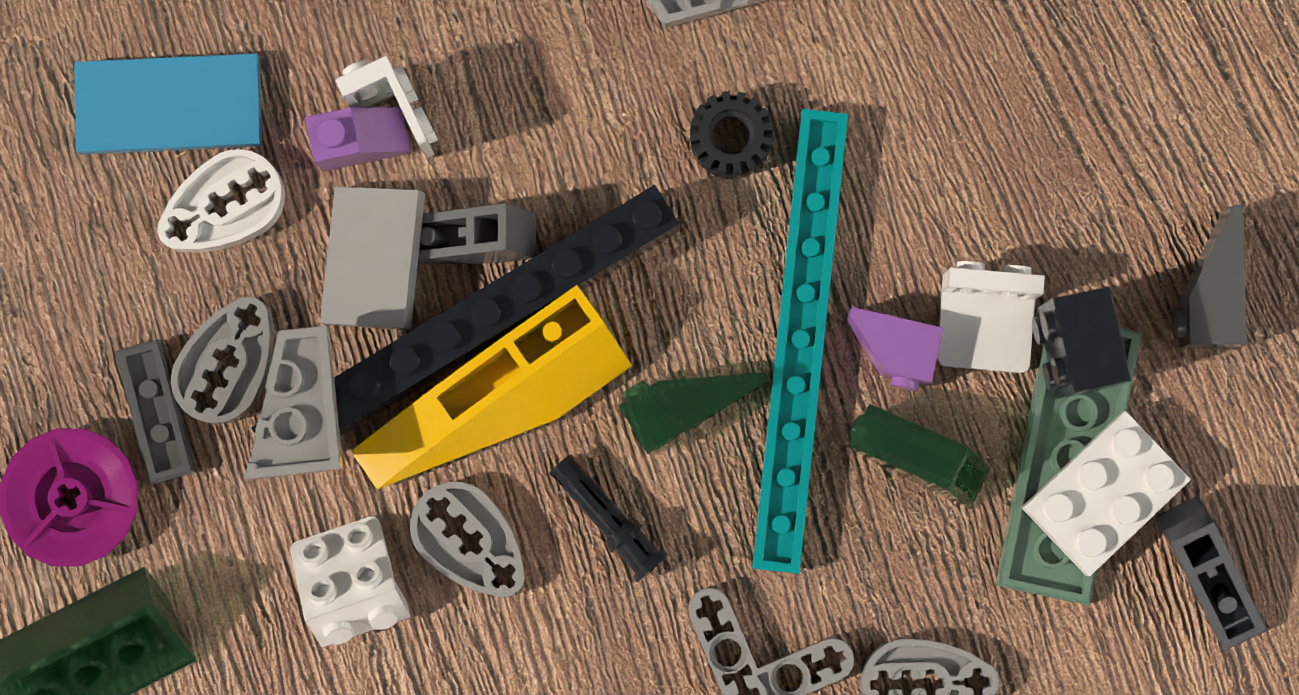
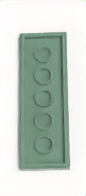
[995,327,1142,606]

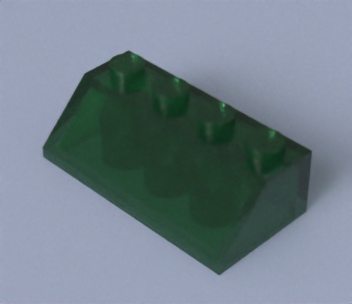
[0,567,196,695]

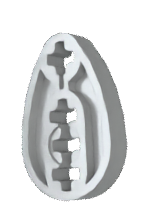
[171,296,274,424]
[410,482,526,597]
[860,638,999,695]

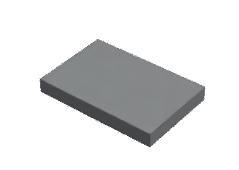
[320,187,425,331]

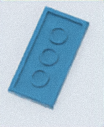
[74,54,263,155]

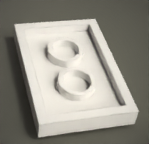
[1021,411,1191,576]

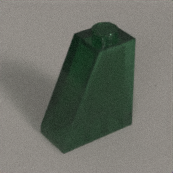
[849,404,991,510]

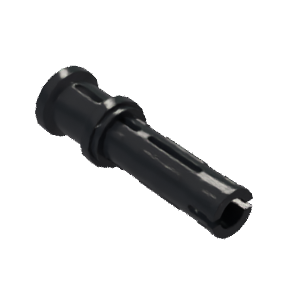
[549,454,668,583]

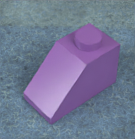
[305,107,412,172]
[846,307,944,391]

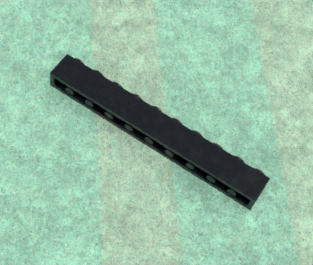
[251,185,679,436]

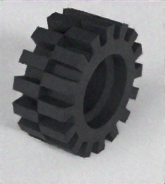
[690,91,773,179]

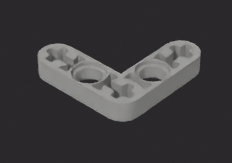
[688,588,854,695]

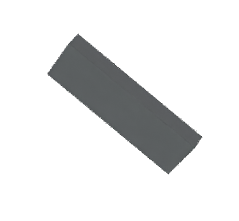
[115,339,198,485]

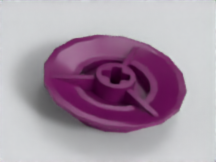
[0,428,138,567]

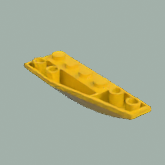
[351,285,632,489]

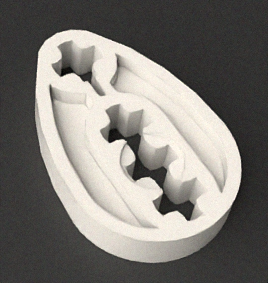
[157,149,285,253]

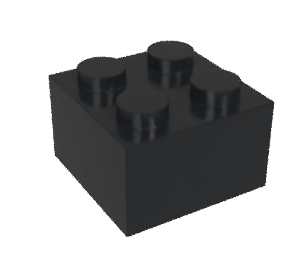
[1032,286,1131,399]

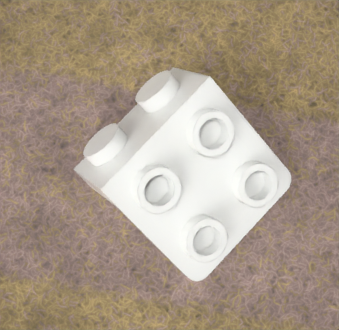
[335,56,438,158]
[937,261,1045,373]
[290,516,410,647]

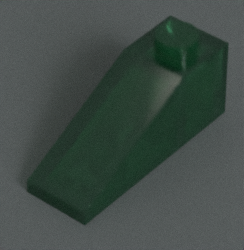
[618,373,768,456]

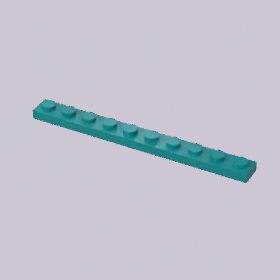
[752,109,848,574]

